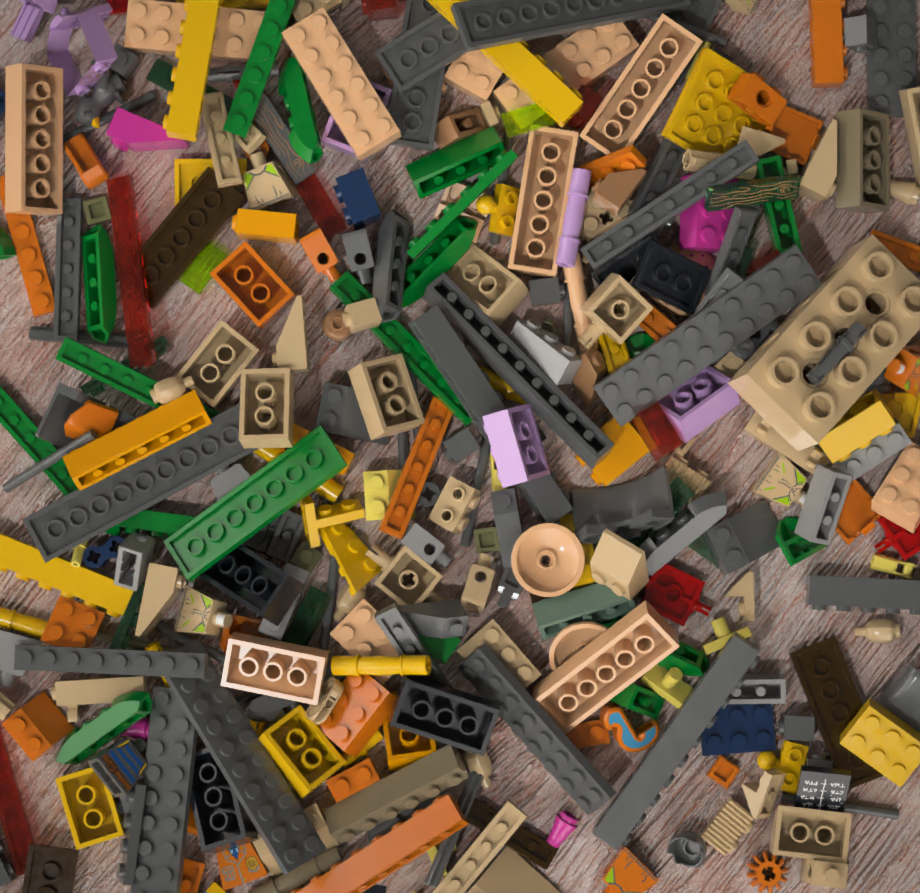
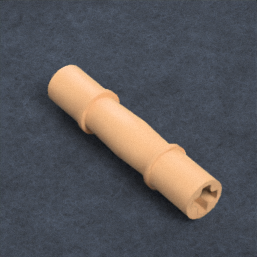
[563,253,599,352]

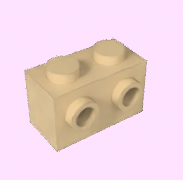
[428,476,481,534]

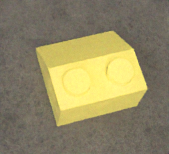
[363,470,416,521]

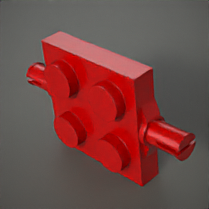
[873,516,920,561]
[640,564,712,626]

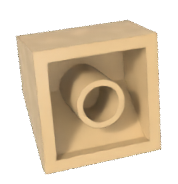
[590,528,649,600]

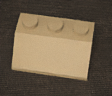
[456,619,542,689]
[253,801,339,878]
[769,805,852,863]

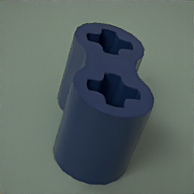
[83,536,126,568]

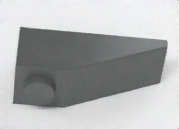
[490,488,523,569]
[399,599,468,639]

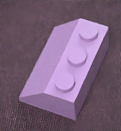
[651,366,740,443]
[482,403,551,488]

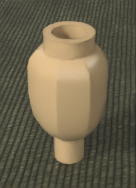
[149,376,195,404]
[333,583,367,622]
[855,619,900,643]
[465,751,492,789]

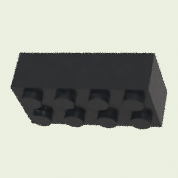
[199,544,305,626]
[388,675,500,756]
[191,748,259,854]

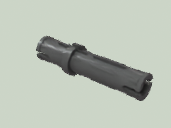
[207,61,279,83]
[806,321,867,386]

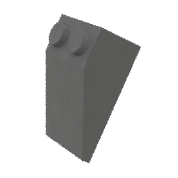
[315,382,390,446]
[702,499,780,575]

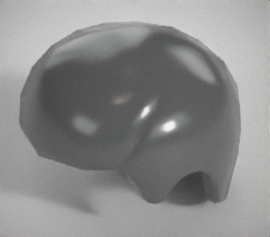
[667,831,707,867]

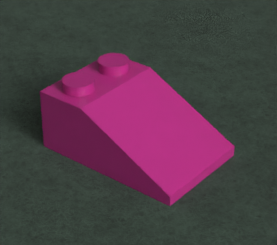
[106,107,190,153]

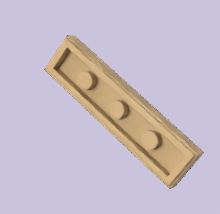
[202,91,242,188]

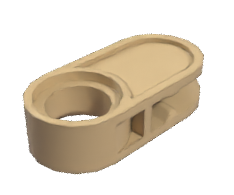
[306,677,344,725]

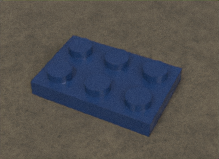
[701,704,776,756]

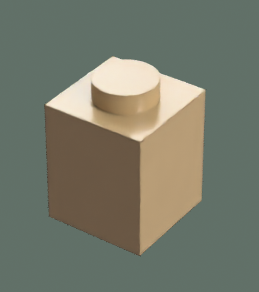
[342,297,382,334]

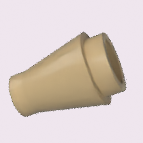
[890,180,920,206]

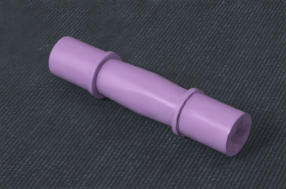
[555,168,592,268]

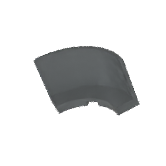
[35,382,137,448]
[570,466,675,544]

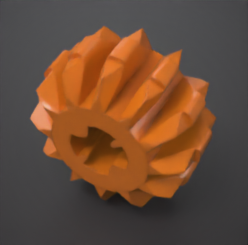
[746,851,789,893]

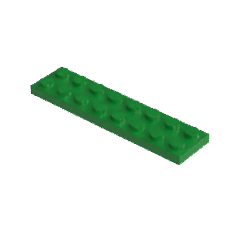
[163,425,348,582]

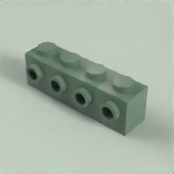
[532,583,636,640]

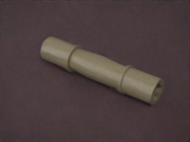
[248,847,344,893]

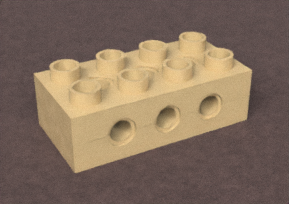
[728,234,920,451]

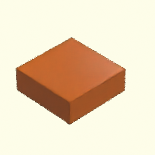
[706,755,740,789]

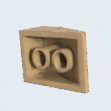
[794,119,837,204]
[446,243,530,327]
[272,295,310,374]
[135,563,188,637]

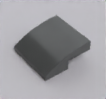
[242,510,304,563]

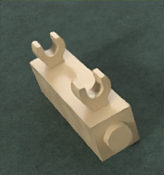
[742,410,831,477]
[52,675,147,722]

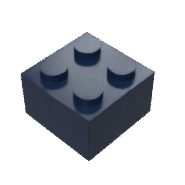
[333,168,382,230]

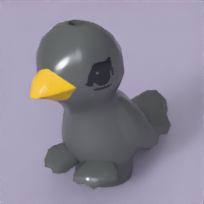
[75,60,126,128]

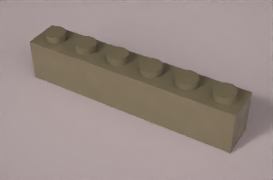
[323,745,469,844]

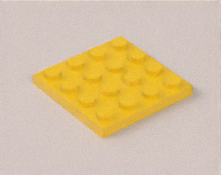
[661,47,769,180]

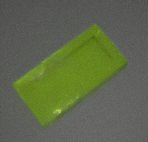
[501,103,555,138]
[179,243,228,295]

